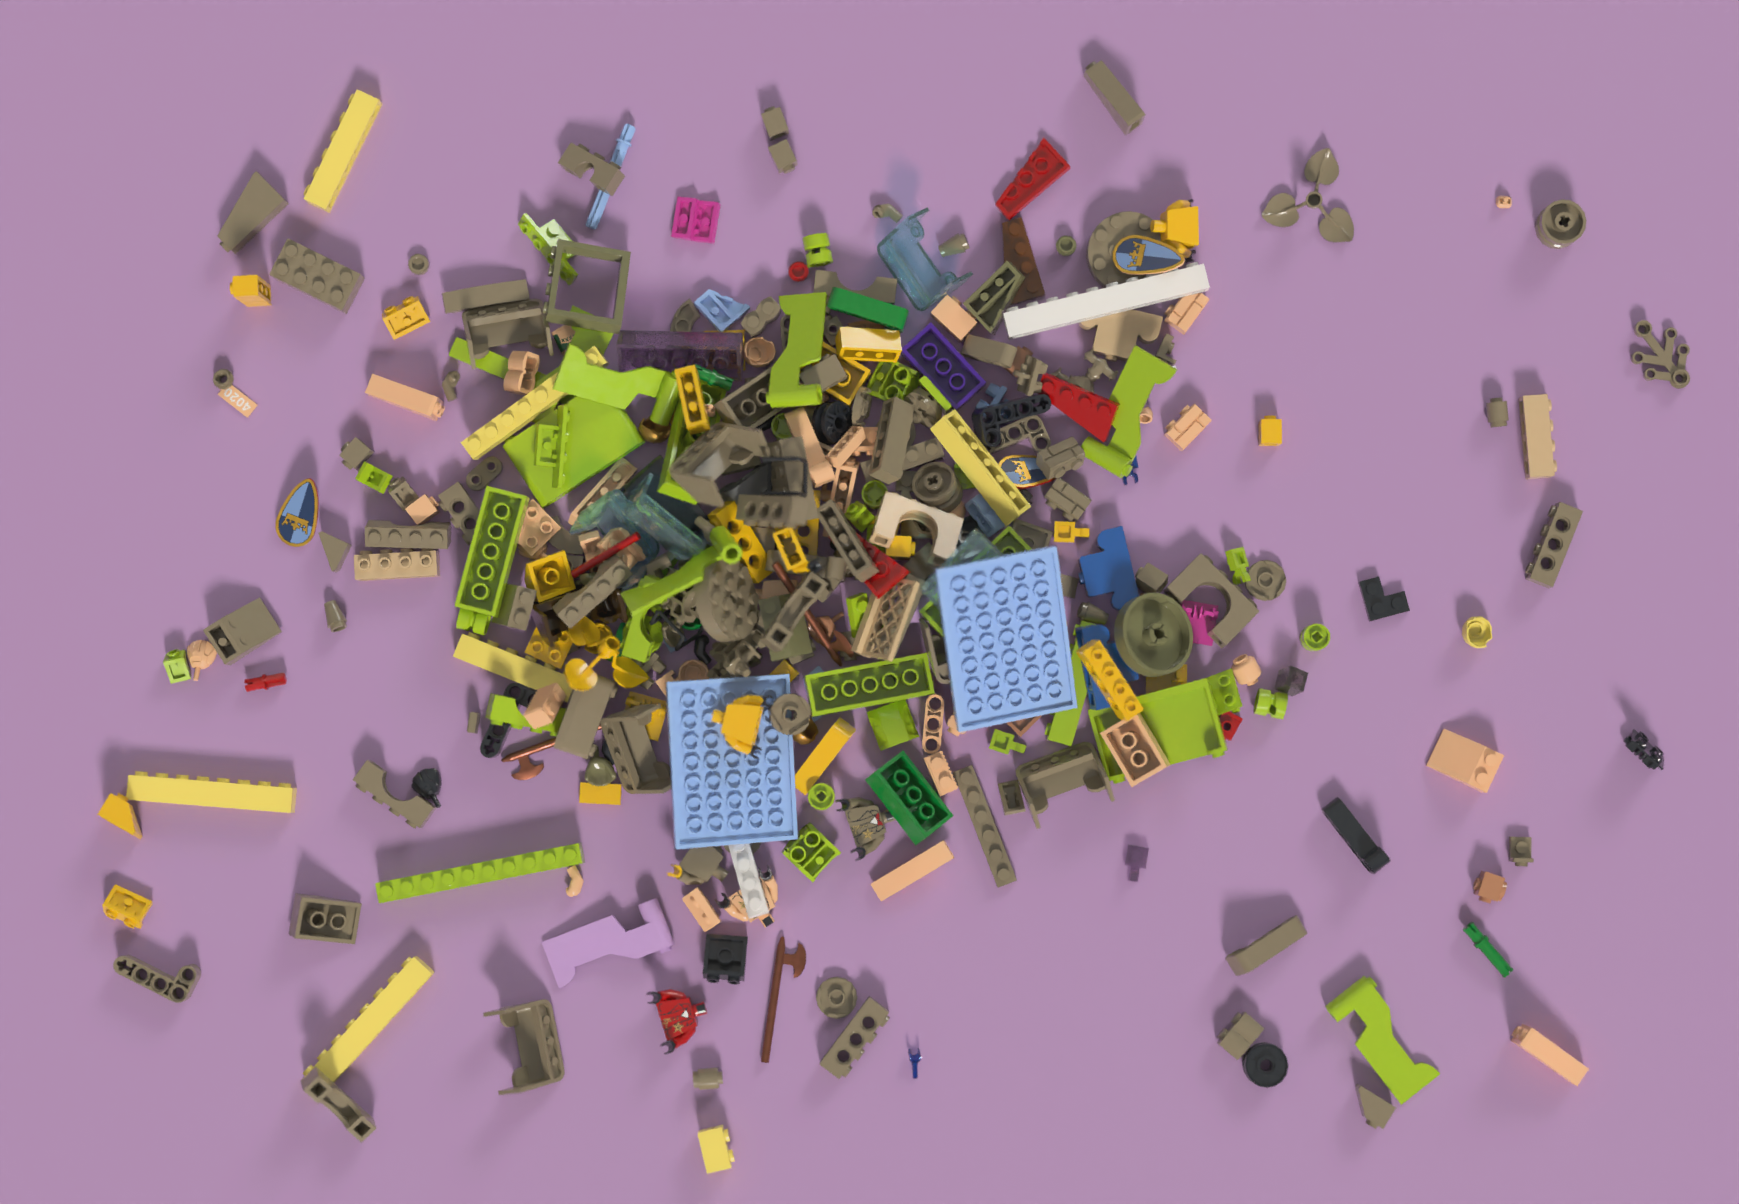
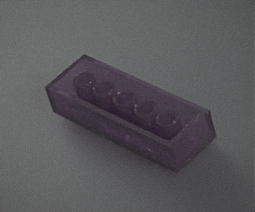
[617,330,744,381]

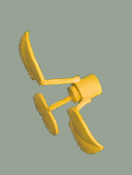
[564,616,650,691]

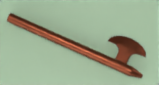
[771,561,853,667]
[501,722,602,780]
[761,936,806,1063]

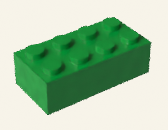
[865,751,954,845]

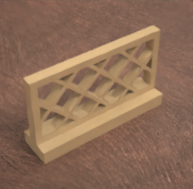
[851,579,920,662]

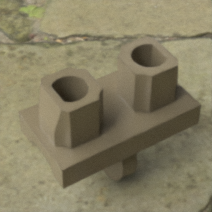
[1013,355,1048,396]
[631,653,667,690]

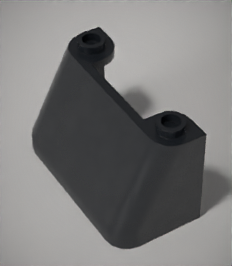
[622,455,710,551]

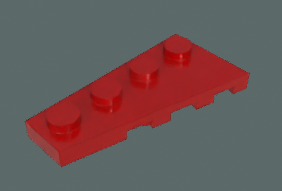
[995,137,1071,220]
[1038,373,1120,443]
[828,532,910,599]

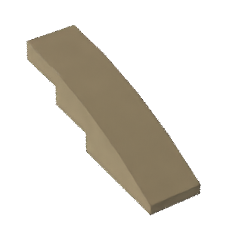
[442,279,530,314]

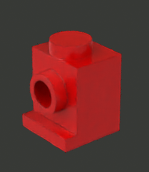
[1219,711,1243,741]

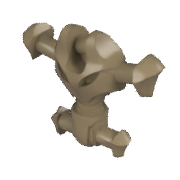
[1050,349,1118,393]

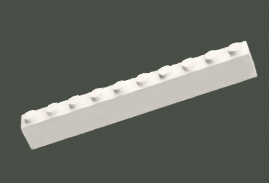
[1003,262,1210,340]

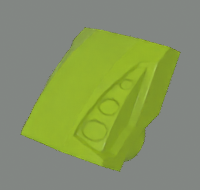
[867,361,920,401]
[866,700,919,751]
[781,822,841,882]

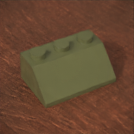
[758,594,813,662]

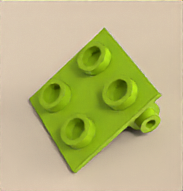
[1207,668,1243,715]

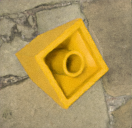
[524,550,576,603]
[97,793,142,840]

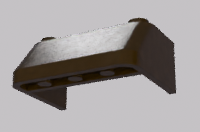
[531,584,628,648]

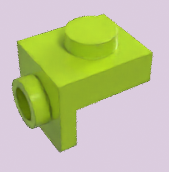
[355,462,393,494]

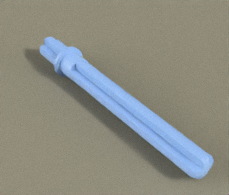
[586,124,635,230]

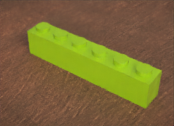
[1044,620,1096,746]

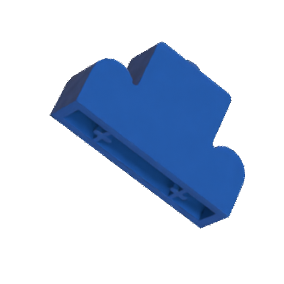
[1078,526,1139,611]
[1075,625,1139,710]

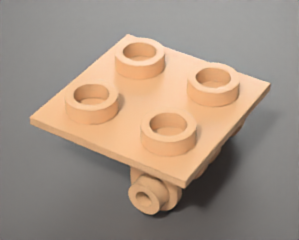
[518,499,561,556]

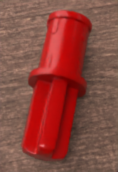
[244,673,287,692]

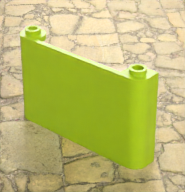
[502,396,646,509]
[1088,678,1228,784]

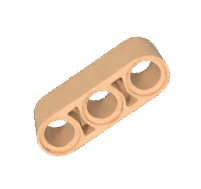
[922,694,944,754]

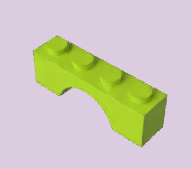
[620,574,668,663]
[485,693,567,737]

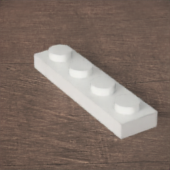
[728,843,770,919]

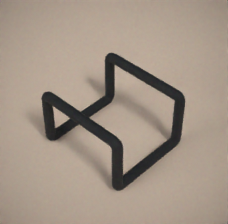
[761,457,808,497]
[649,609,704,651]

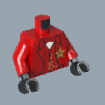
[646,989,707,1055]

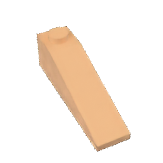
[568,458,637,534]

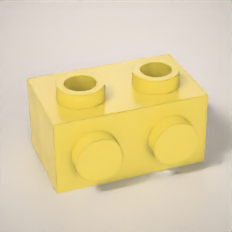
[698,1125,735,1174]

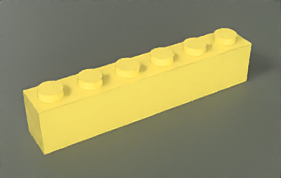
[304,90,382,213]
[930,409,1031,526]
[453,632,574,703]

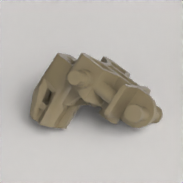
[660,567,700,634]
[707,629,765,679]

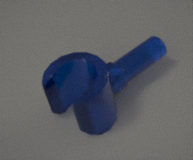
[908,1048,921,1079]

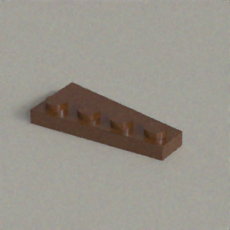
[1002,217,1045,306]

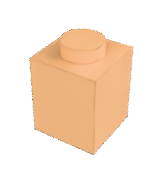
[405,494,440,525]

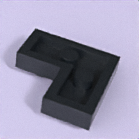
[1358,577,1410,622]

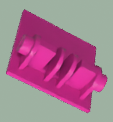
[1180,600,1219,646]

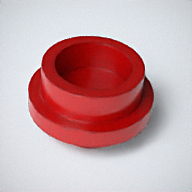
[788,261,809,282]

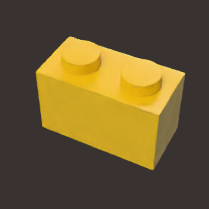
[886,536,915,560]

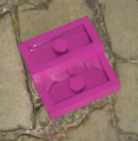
[671,197,721,244]

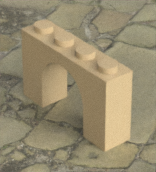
[869,491,964,568]

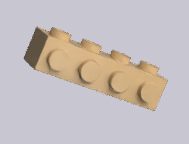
[354,548,440,581]

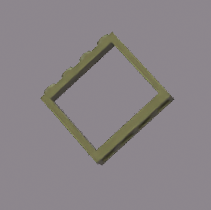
[543,239,631,334]

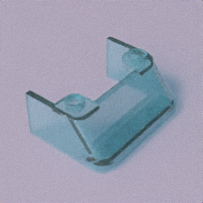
[877,207,973,311]
[624,472,707,561]
[569,489,660,591]

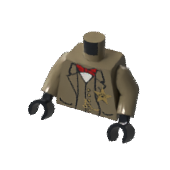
[835,797,895,861]

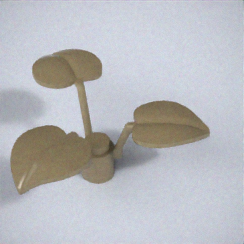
[1262,148,1354,242]

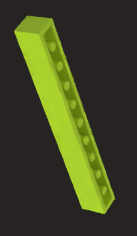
[375,843,585,904]

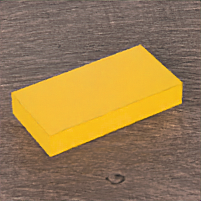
[579,782,622,805]

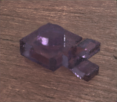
[1125,845,1149,882]

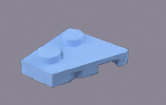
[694,289,750,333]

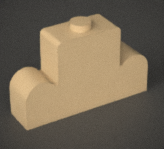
[1078,309,1163,362]

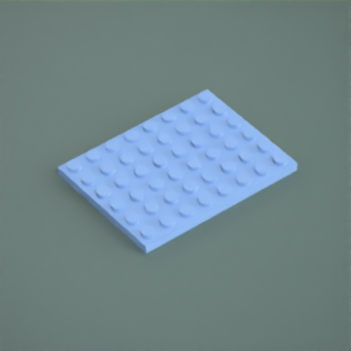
[934,546,1077,732]
[666,674,798,849]

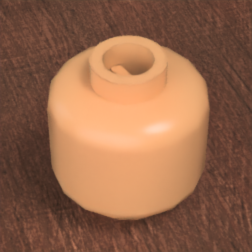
[1231,654,1261,686]

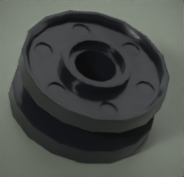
[812,401,853,445]
[1242,1042,1288,1088]

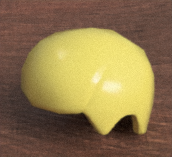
[1462,616,1493,648]

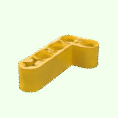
[795,717,856,796]

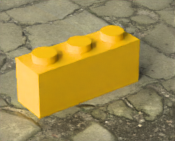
[230,275,272,307]
[835,326,902,362]
[674,365,711,435]

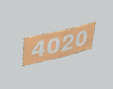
[218,385,258,418]

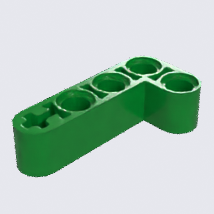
[826,287,909,333]

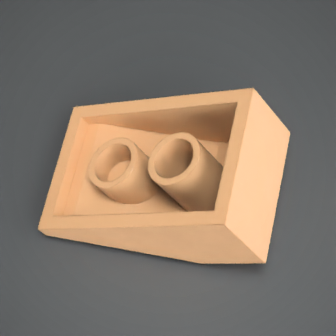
[1426,729,1504,793]

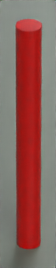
[571,532,641,578]

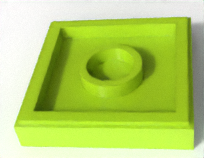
[918,376,952,415]

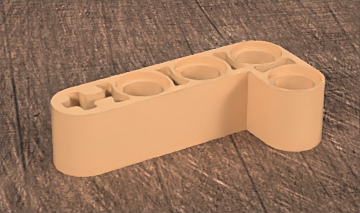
[784,406,835,488]

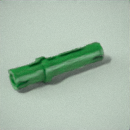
[1463,922,1513,978]

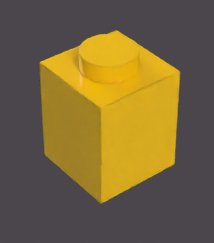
[1259,415,1282,446]

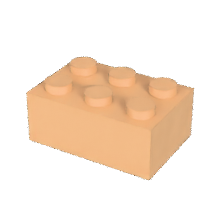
[1100,713,1171,787]

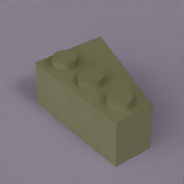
[963,261,1025,335]

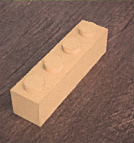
[825,426,866,468]

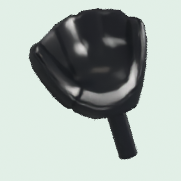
[411,768,442,808]

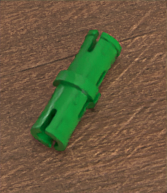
[695,364,734,391]

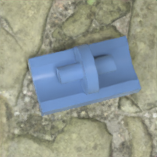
[975,383,1009,421]

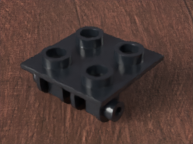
[1623,729,1664,770]

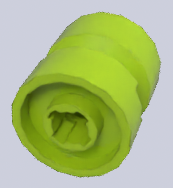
[802,233,833,267]
[771,413,793,440]
[861,480,888,509]
[456,608,492,636]
[1299,624,1330,651]
[1253,688,1288,720]
[808,783,835,810]

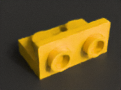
[382,296,430,340]
[103,884,152,929]

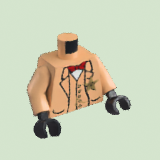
[715,865,778,928]

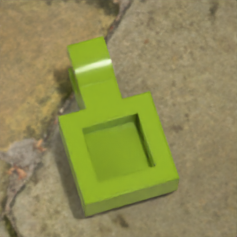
[1225,547,1251,585]
[989,729,1027,755]

